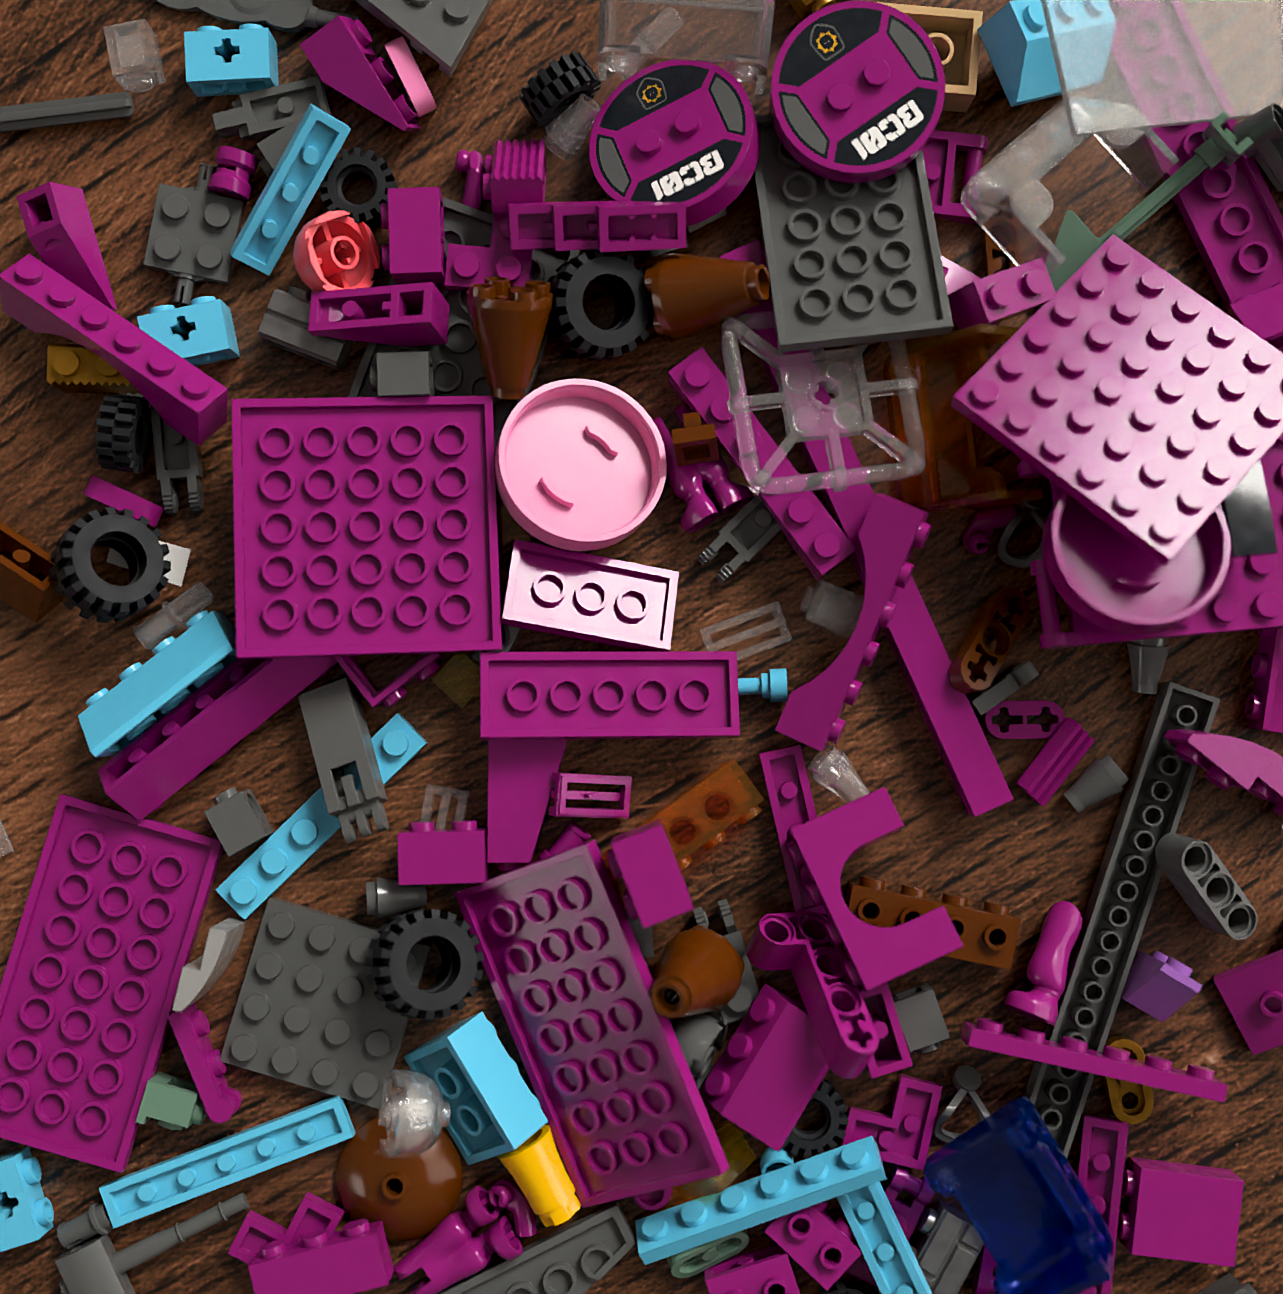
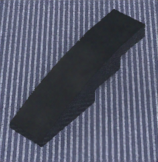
[1220,461,1278,559]

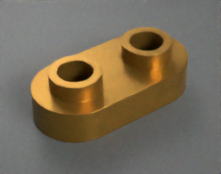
[1102,1036,1154,1124]

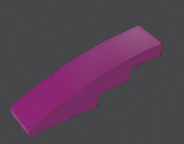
[508,201,686,252]

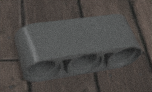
[1155,833,1258,941]

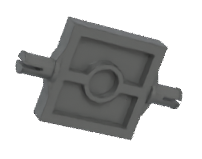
[143,163,245,306]

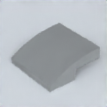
[173,917,247,1012]

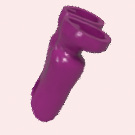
[653,404,755,534]
[1004,901,1083,1026]
[393,1185,523,1294]

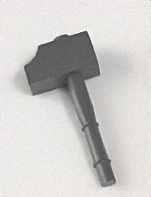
[55,1192,250,1294]

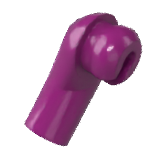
[455,149,486,210]
[963,505,1016,555]
[488,1179,537,1237]

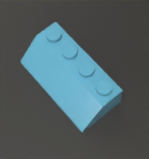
[78,610,237,757]

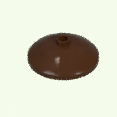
[336,1112,463,1241]

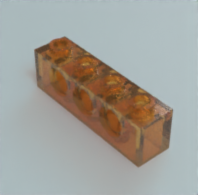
[601,757,764,896]

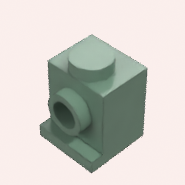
[136,1072,207,1130]

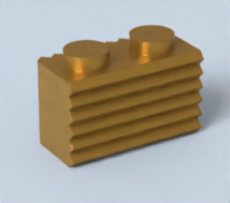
[47,343,142,395]

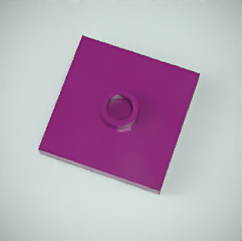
[1214,949,1283,1055]

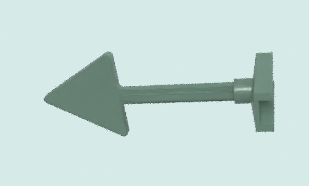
[1038,110,1253,308]

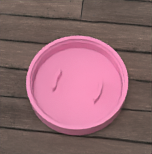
[495,379,667,551]

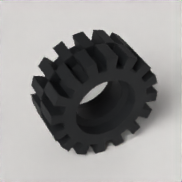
[519,52,601,129]
[319,147,398,230]
[95,393,153,473]
[782,1079,848,1158]

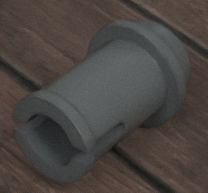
[57,1202,113,1250]

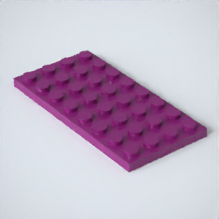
[0,794,224,1173]
[454,840,730,1208]

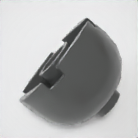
[670,1014,728,1091]

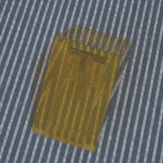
[674,1122,756,1201]

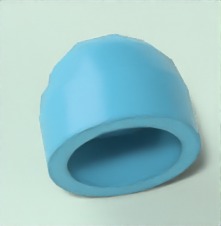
[760,1147,794,1175]

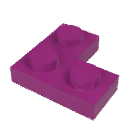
[444,214,534,291]
[839,1074,943,1171]
[228,1192,345,1264]

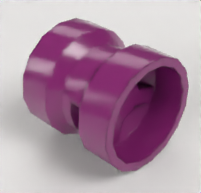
[207,146,259,202]

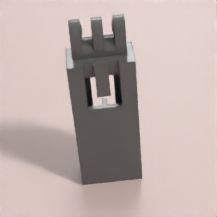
[298,678,389,843]

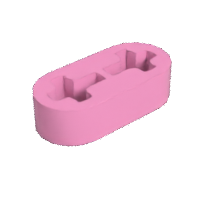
[384,36,437,117]

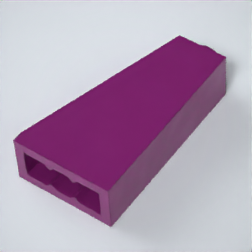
[487,740,568,871]

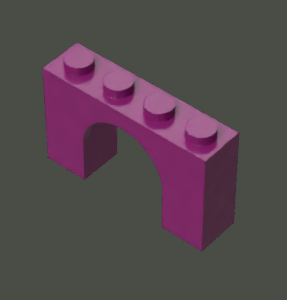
[786,787,963,993]

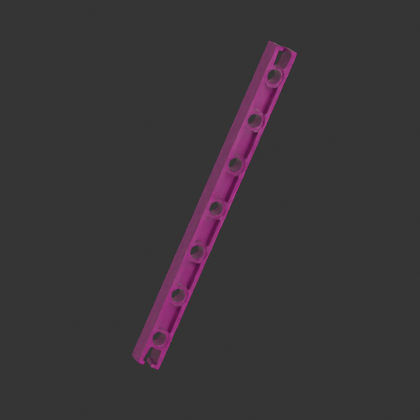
[719,239,1014,817]

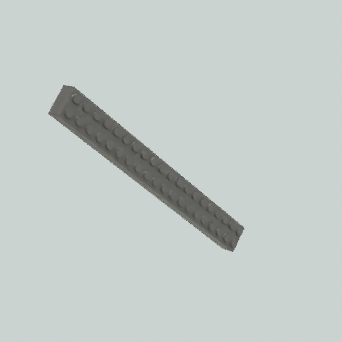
[995,682,1220,1204]

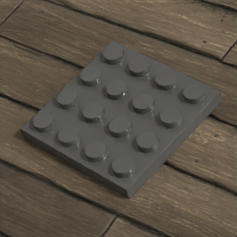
[220,896,432,1110]

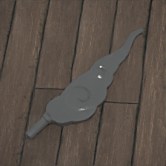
[154,0,361,33]

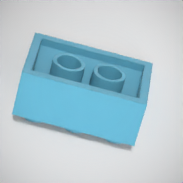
[977,0,1114,107]
[403,1012,548,1165]

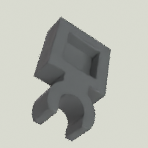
[968,661,1039,715]

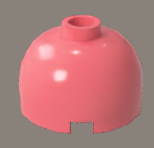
[293,210,381,292]

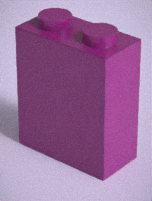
[1117,1157,1244,1267]

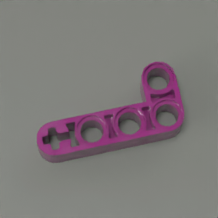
[746,912,879,1079]

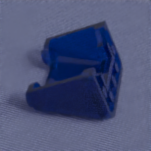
[924,1095,1114,1294]

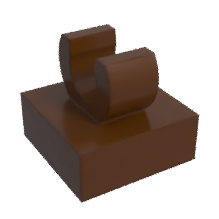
[671,411,720,466]

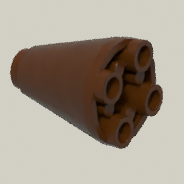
[644,253,771,339]
[466,276,553,399]
[651,925,745,1018]

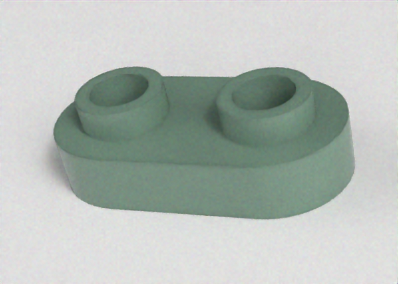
[666,1229,749,1278]

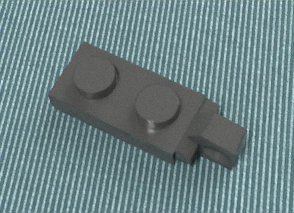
[212,76,332,141]

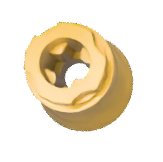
[497,1124,581,1227]

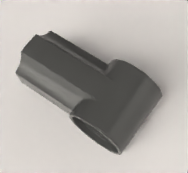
[1233,102,1283,192]

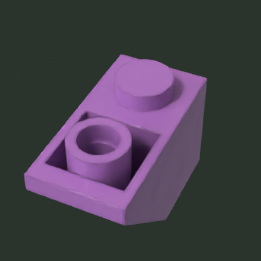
[1121,950,1203,1023]

